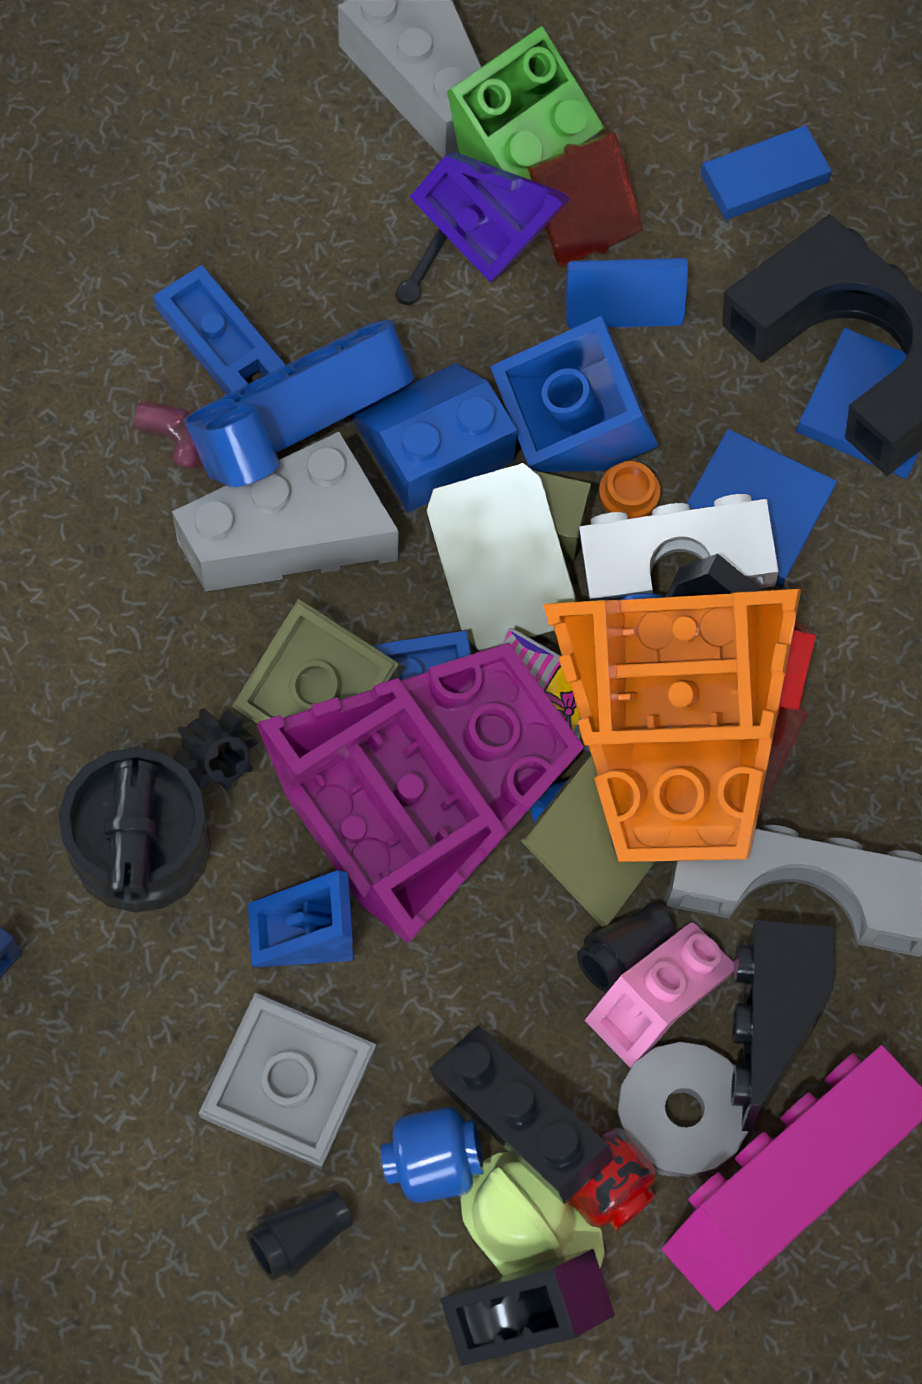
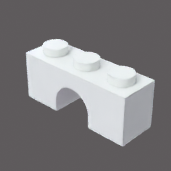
[579,494,778,601]

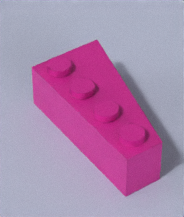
[661,1045,922,1312]

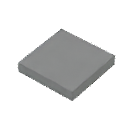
[199,993,376,1170]

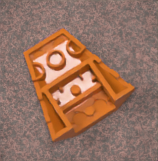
[543,589,801,862]

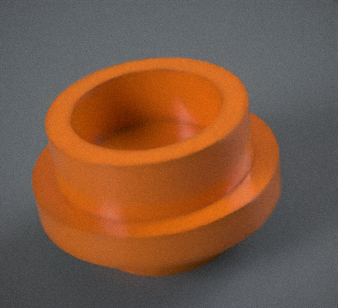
[599,461,660,519]

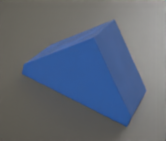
[248,870,353,967]

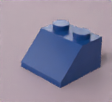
[490,316,659,472]
[351,363,517,513]

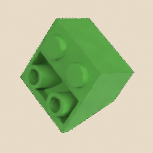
[447,26,605,180]

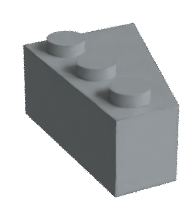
[338,0,481,158]
[172,432,398,591]

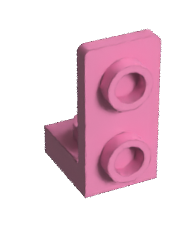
[585,923,734,1068]

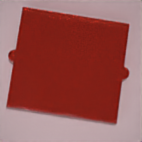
[528,132,643,266]

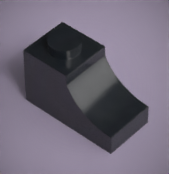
[440,1248,615,1366]

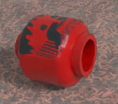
[569,1126,657,1231]

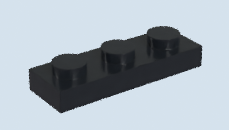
[429,1025,614,1204]

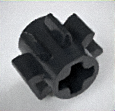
[173,708,258,790]

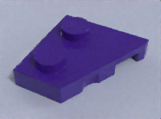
[409,151,571,282]

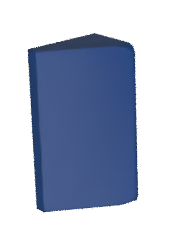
[564,258,688,329]

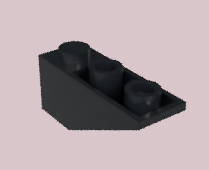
[731,920,834,1132]

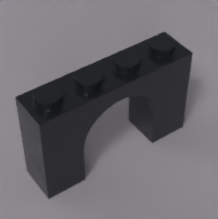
[722,214,922,476]

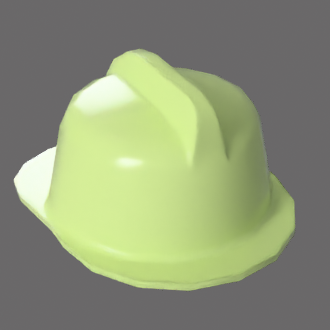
[461,1152,605,1276]

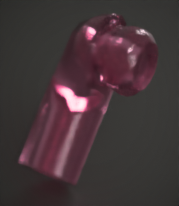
[134,400,203,468]

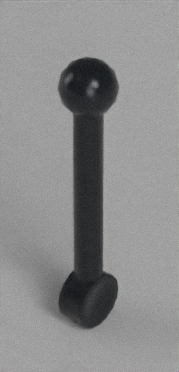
[395,229,447,305]

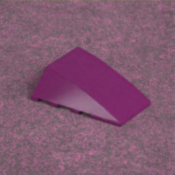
[257,643,584,944]

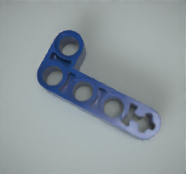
[184,320,415,487]

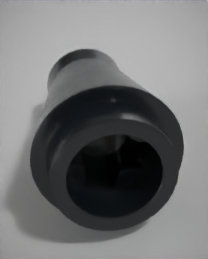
[577,903,675,993]
[246,1190,353,1281]

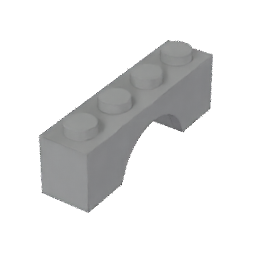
[666,825,922,957]

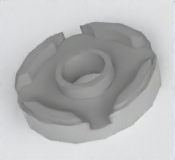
[617,1042,748,1177]

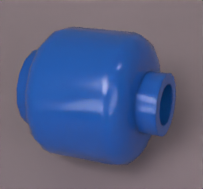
[381,1107,484,1203]

